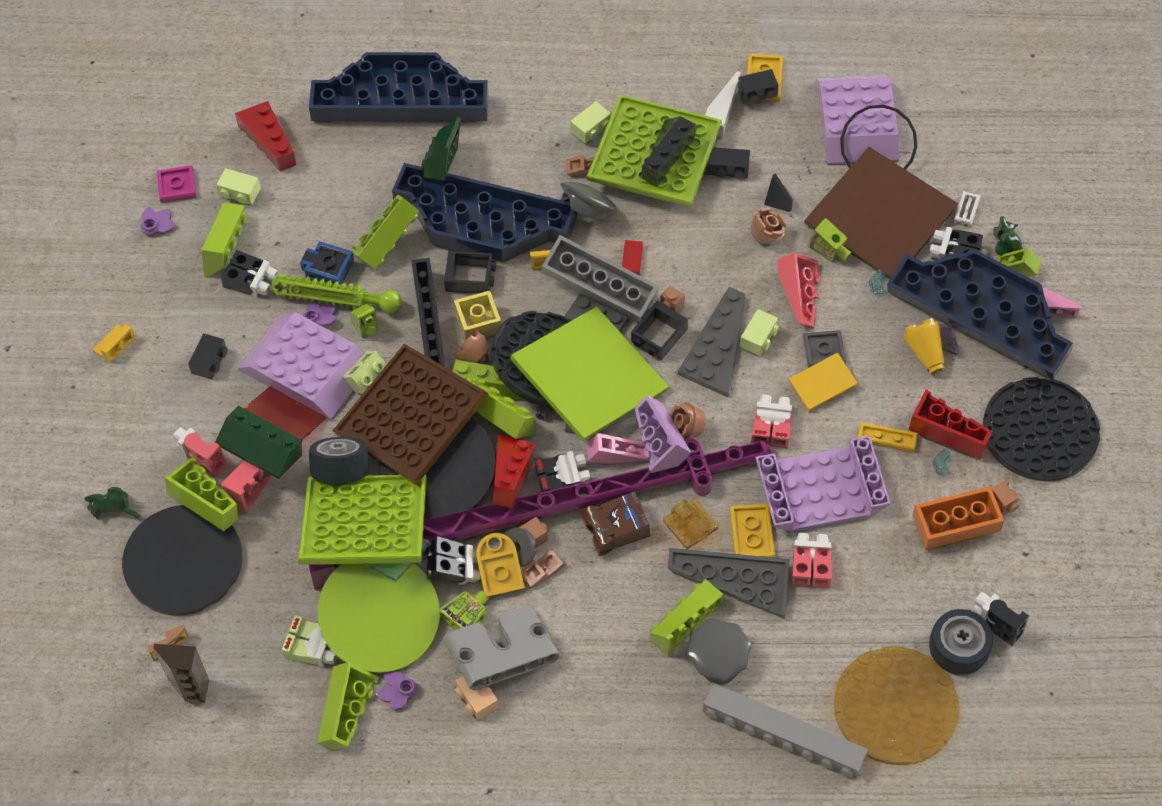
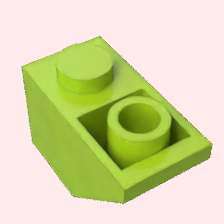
[350,304,379,338]

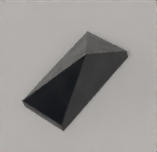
[764,174,793,212]

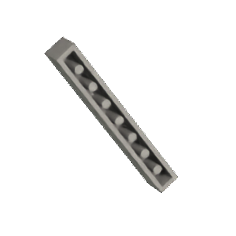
[703,683,868,778]

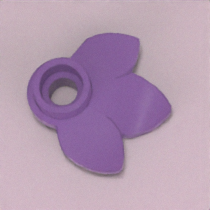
[141,207,175,235]
[303,301,337,326]
[376,671,417,710]

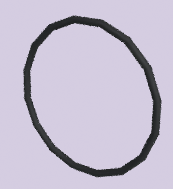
[840,104,918,170]

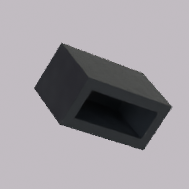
[737,69,779,104]
[188,333,228,379]

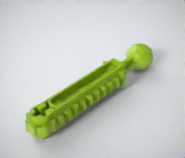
[271,274,402,313]

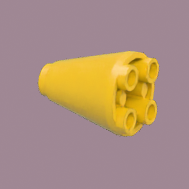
[902,318,944,374]

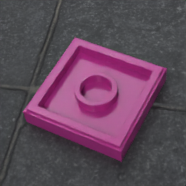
[157,165,196,203]

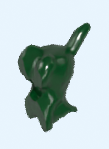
[993,216,1024,256]
[84,487,140,519]

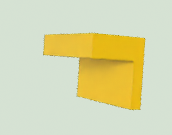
[93,324,135,363]

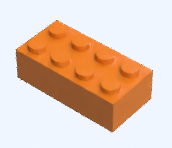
[912,487,1004,550]

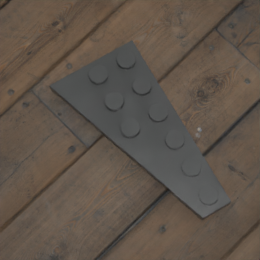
[678,287,746,397]
[668,548,790,619]

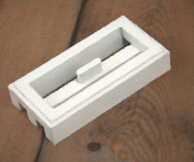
[953,191,981,228]

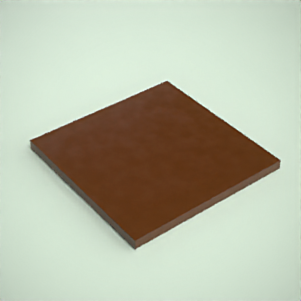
[804,147,958,279]
[333,344,489,485]

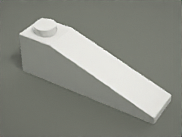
[702,71,741,137]

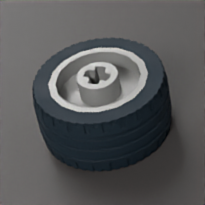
[309,437,369,484]
[929,609,993,675]

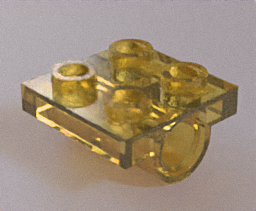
[663,497,719,549]

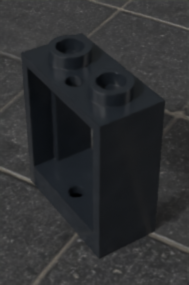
[444,250,496,294]
[631,301,688,360]

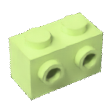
[570,101,611,144]
[217,168,261,205]
[740,309,779,356]
[343,351,387,394]

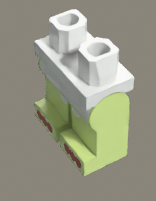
[282,615,337,667]

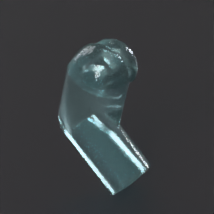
[868,269,885,295]
[933,448,951,475]

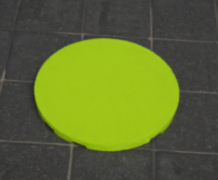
[317,563,440,673]

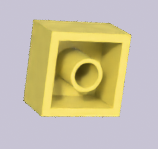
[454,291,501,341]

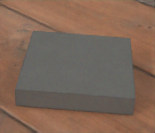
[803,330,846,368]

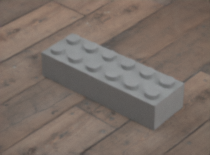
[542,235,659,323]

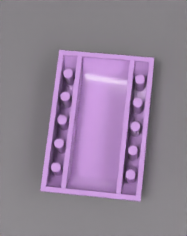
[816,75,899,165]
[238,312,365,421]

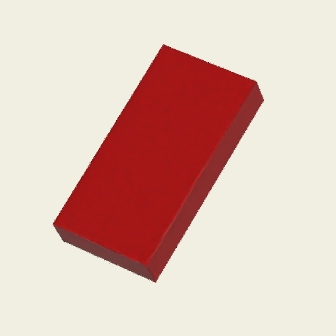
[622,240,643,275]

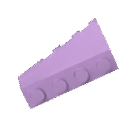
[635,395,691,473]

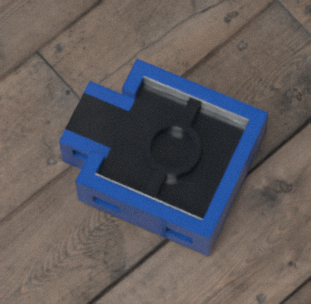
[300,241,354,285]

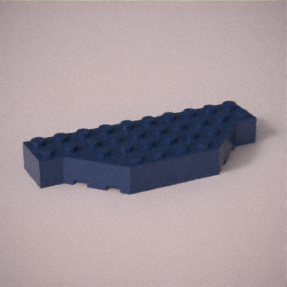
[309,52,489,121]
[392,163,577,262]
[887,249,1073,380]

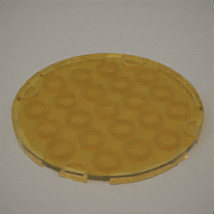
[834,646,959,765]

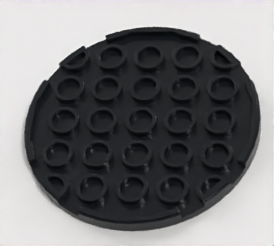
[491,311,572,407]
[983,377,1100,481]
[380,418,496,520]
[122,505,243,615]

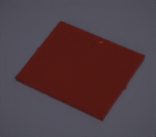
[244,386,326,440]

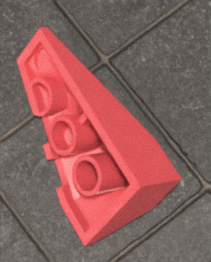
[777,253,820,328]

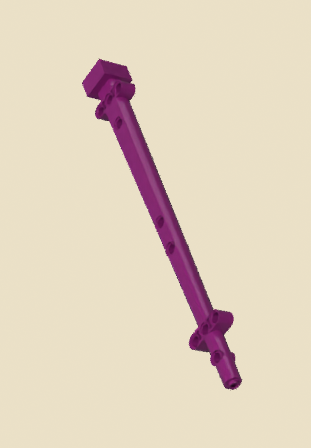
[308,438,771,590]

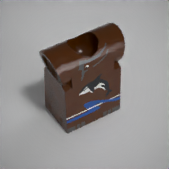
[580,491,650,556]

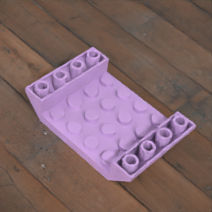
[755,436,891,533]

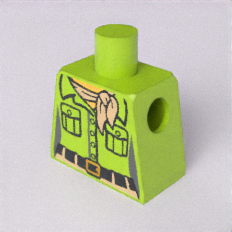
[807,218,852,261]
[439,591,489,630]

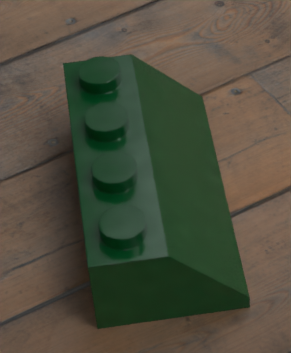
[421,117,461,181]
[215,405,302,479]

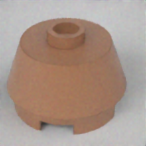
[750,207,787,244]
[454,330,491,364]
[670,402,706,441]

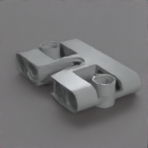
[443,606,560,690]

